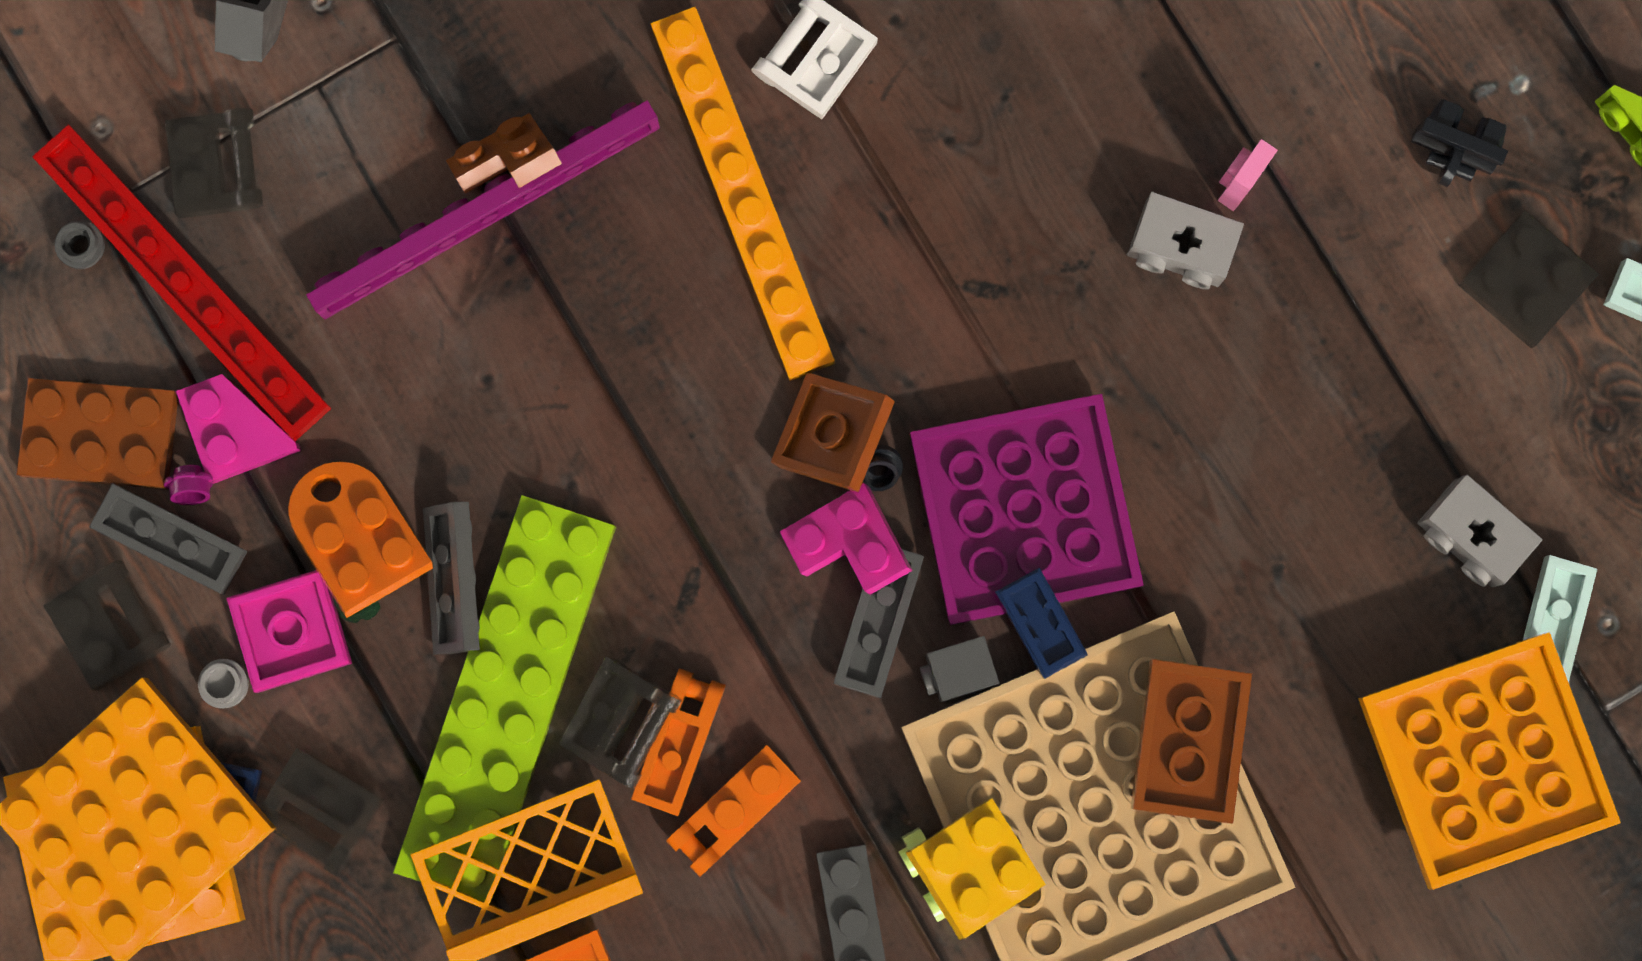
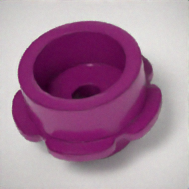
[164,465,214,505]

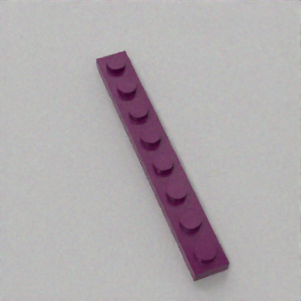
[306,100,660,320]

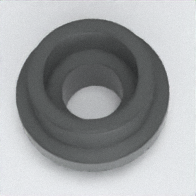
[54,220,105,269]

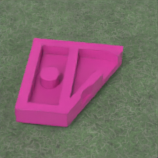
[176,374,301,484]

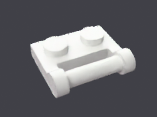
[751,0,878,120]

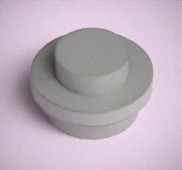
[198,659,249,709]

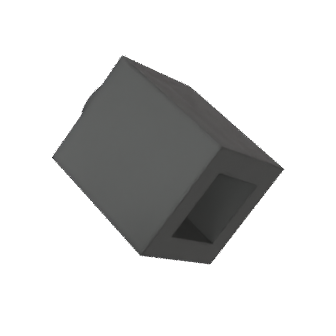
[920,636,999,702]

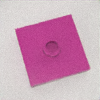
[227,570,352,693]

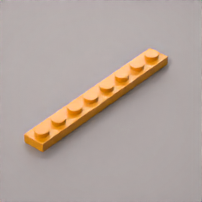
[651,6,835,381]

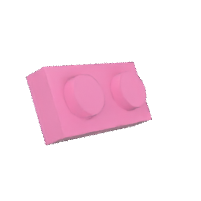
[1218,139,1278,211]

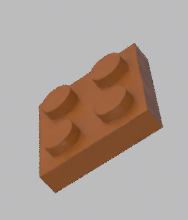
[771,372,895,492]

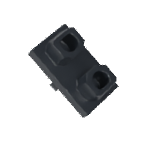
[1410,99,1508,187]

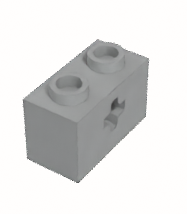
[1127,192,1244,289]
[1417,474,1543,587]

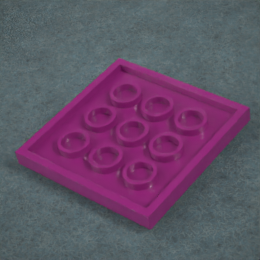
[909,394,1144,626]

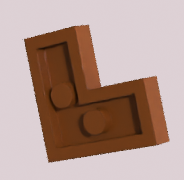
[446,113,562,194]

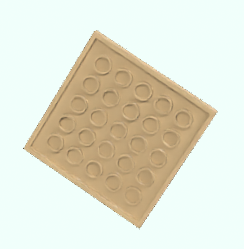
[901,611,1295,961]

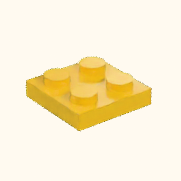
[906,798,1046,940]

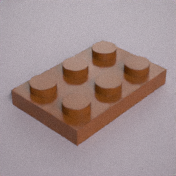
[16,378,178,490]
[1131,659,1252,824]

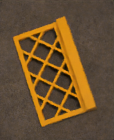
[410,779,643,961]

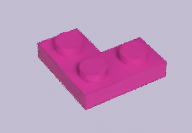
[780,483,913,595]

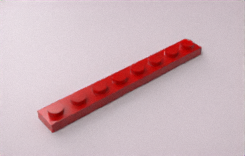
[32,124,332,441]

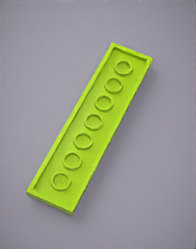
[393,495,616,902]

